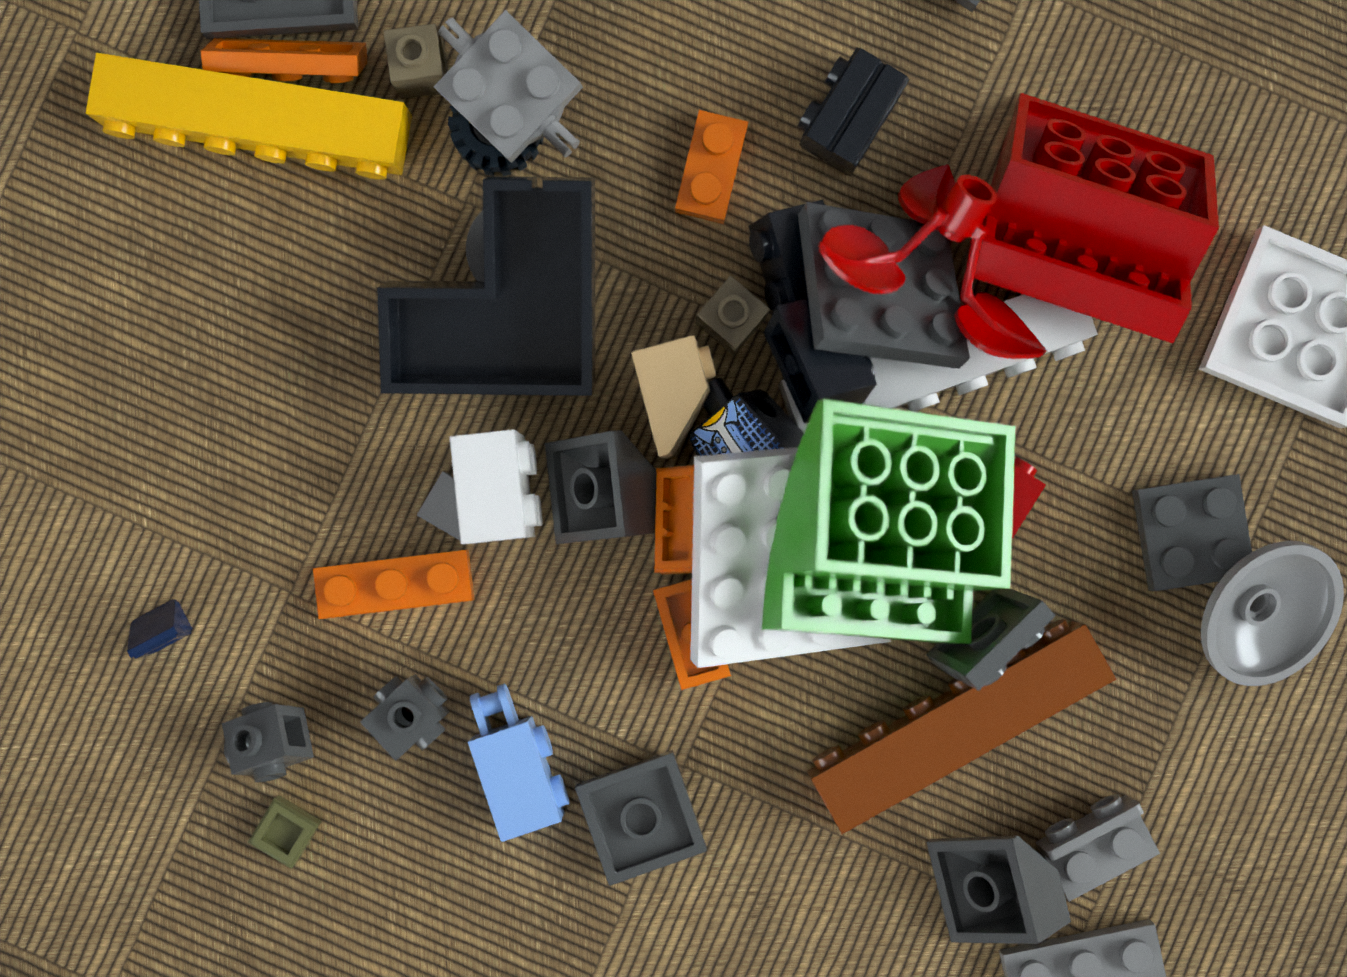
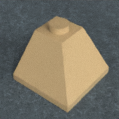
[631,335,717,460]

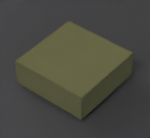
[248,795,322,869]

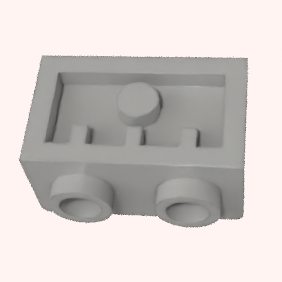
[1035,794,1160,901]

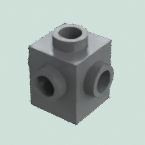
[360,674,450,761]
[222,702,314,782]

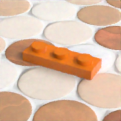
[200,38,368,83]
[313,549,475,619]

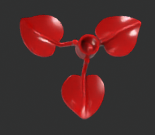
[818,164,1047,359]

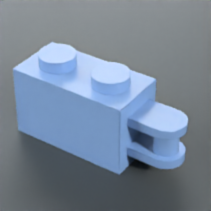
[468,683,569,842]

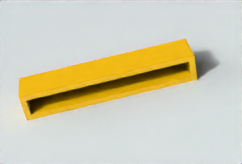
[85,53,412,180]

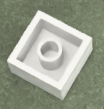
[450,430,543,544]

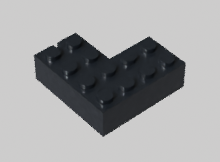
[377,176,595,396]

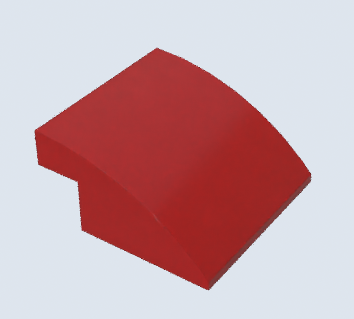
[974,92,1219,344]

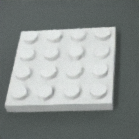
[690,447,891,668]

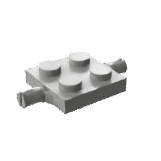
[434,10,583,163]

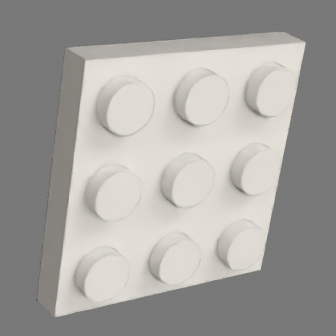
[1199,225,1347,429]

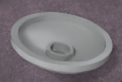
[1201,541,1344,686]

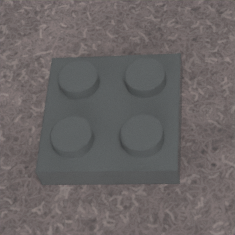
[1132,474,1252,591]
[926,589,1055,691]
[575,750,707,886]

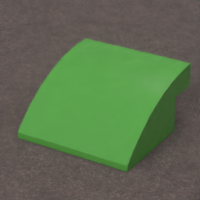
[762,399,1016,644]

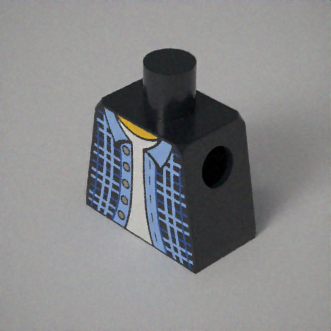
[690,377,804,456]

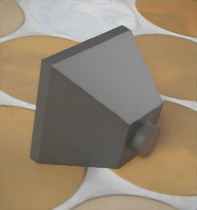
[545,430,656,544]
[926,835,1071,944]

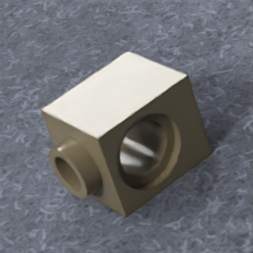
[383,23,448,99]
[695,275,770,356]

